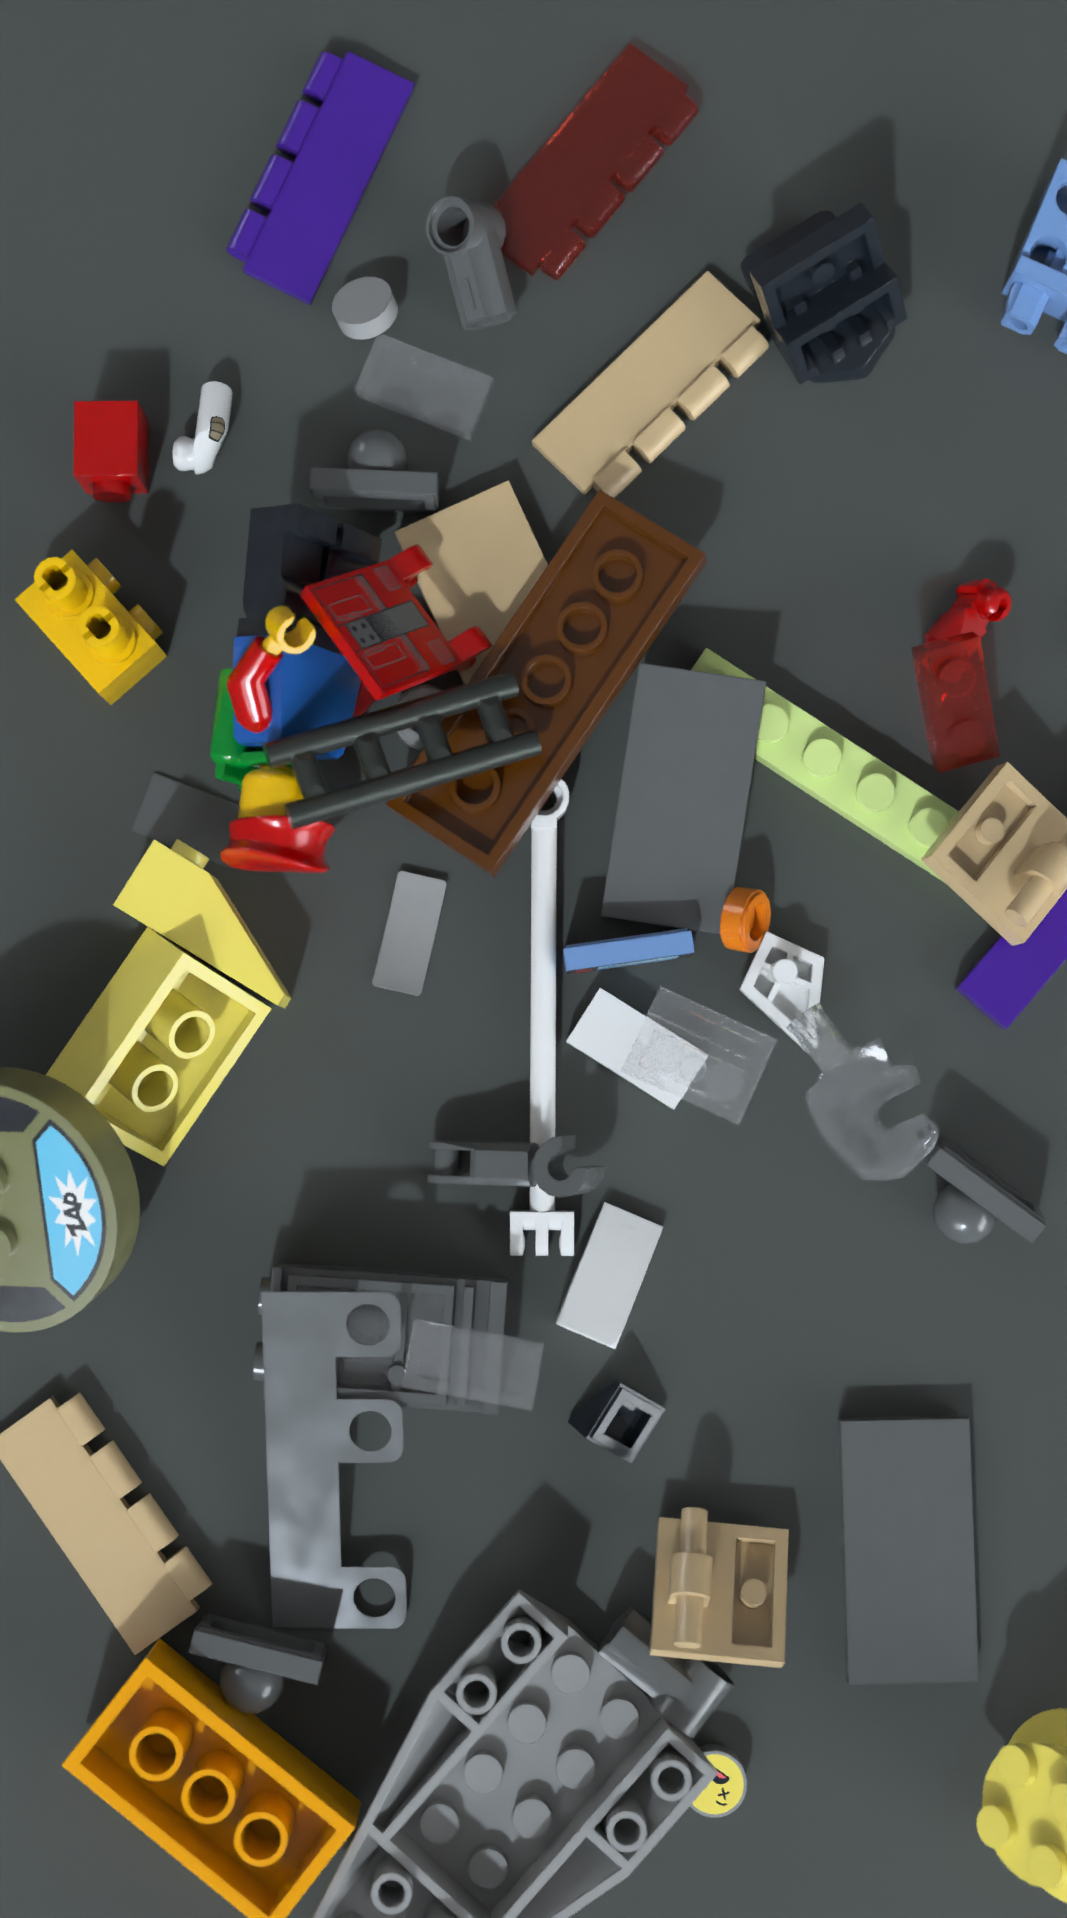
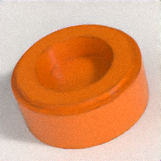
[720,887,771,953]

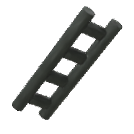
[263,671,541,830]

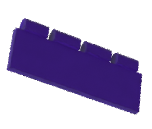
[226,51,415,305]

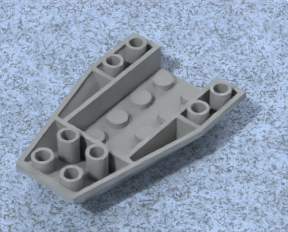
[312,1589,718,1918]

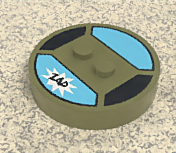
[0,1067,140,1333]

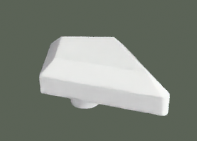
[739,931,824,1053]

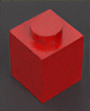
[74,401,149,503]

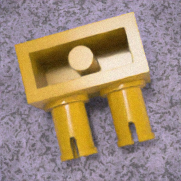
[14,549,167,705]

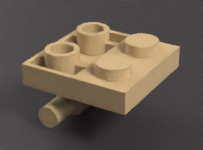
[920,762,1067,946]
[650,1507,789,1668]

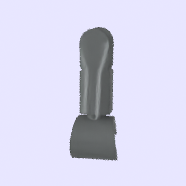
[427,1135,606,1198]

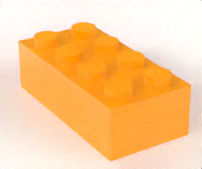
[61,1638,362,1918]

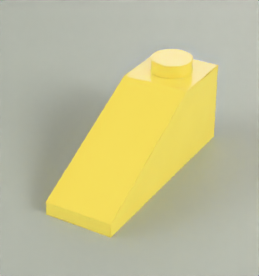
[113,839,291,1008]

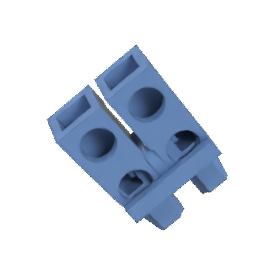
[1000,158,1067,354]

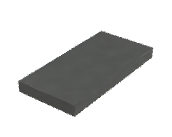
[601,663,766,934]
[837,1415,979,1685]

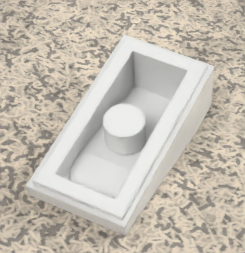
[555,1202,663,1349]

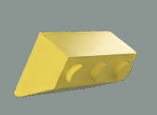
[46,927,271,1167]

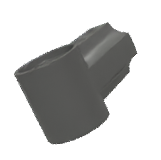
[426,196,517,331]
[598,1605,735,1738]

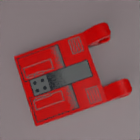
[300,544,493,701]

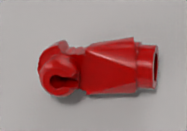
[919,579,1011,676]

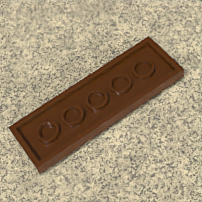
[386,489,707,878]

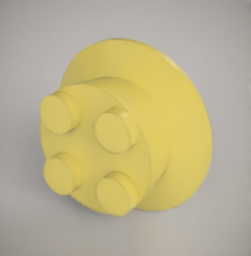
[977,1708,1067,1903]

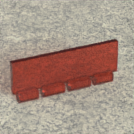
[494,44,699,281]

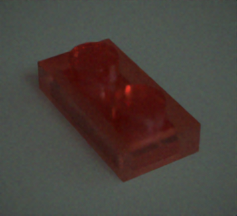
[911,631,1000,773]

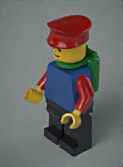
[210,503,382,873]

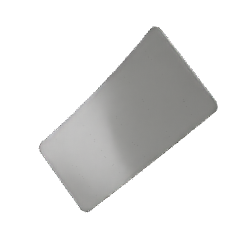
[372,871,447,996]

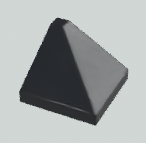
[568,1380,666,1463]

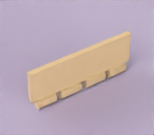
[532,271,769,498]
[0,1393,212,1655]

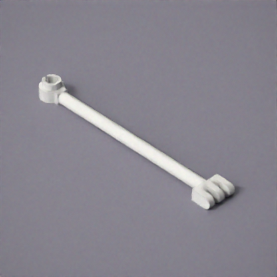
[510,779,574,1256]

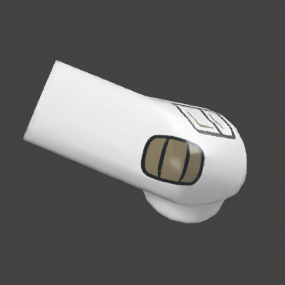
[173,381,232,475]

